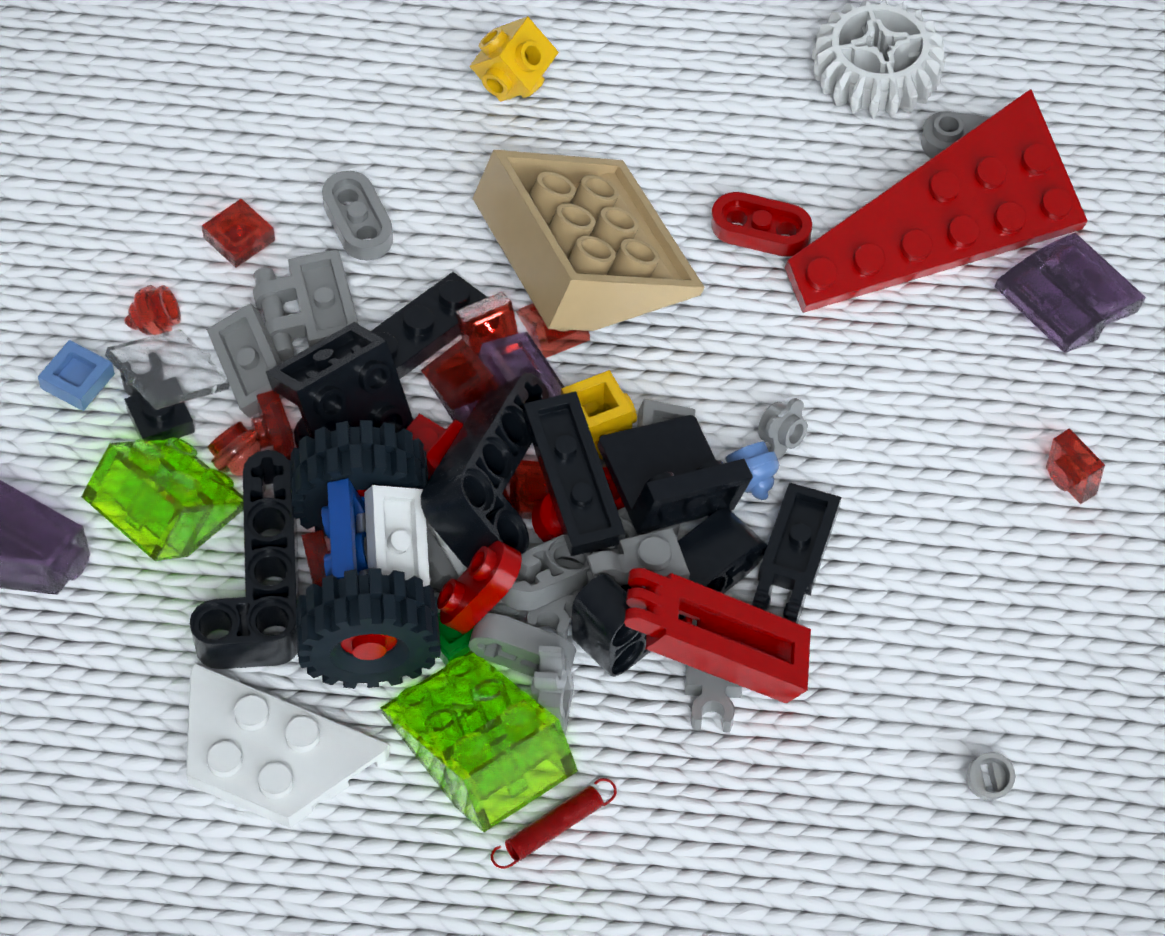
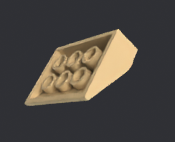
[472,150,705,331]

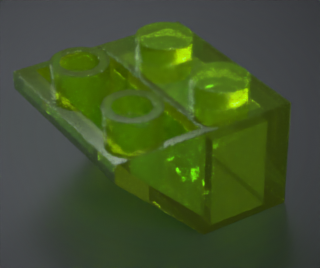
[81,437,243,561]

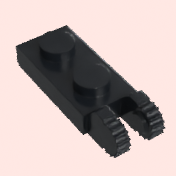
[752,482,842,624]

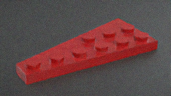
[784,89,1088,313]

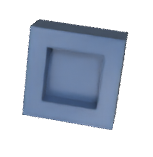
[38,340,115,411]

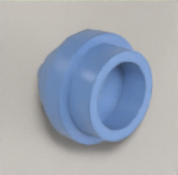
[725,442,779,500]

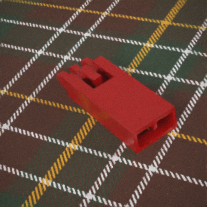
[624,568,811,704]

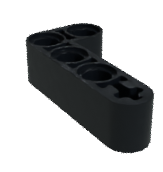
[421,373,550,568]
[189,450,300,669]
[572,508,767,677]

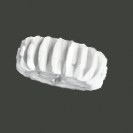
[812,0,946,119]

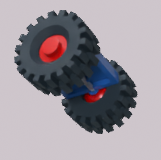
[289,420,441,689]

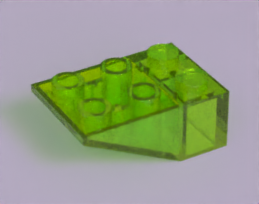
[380,651,578,832]

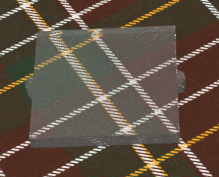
[105,329,230,409]

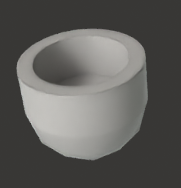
[966,752,1016,800]

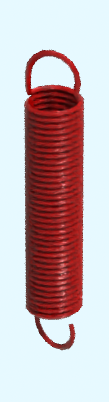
[491,778,617,869]

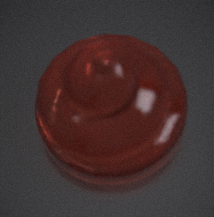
[124,285,181,337]
[207,421,261,476]

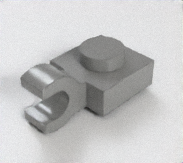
[586,527,690,588]

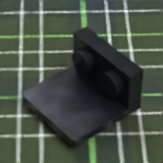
[266,322,413,439]
[597,415,753,534]

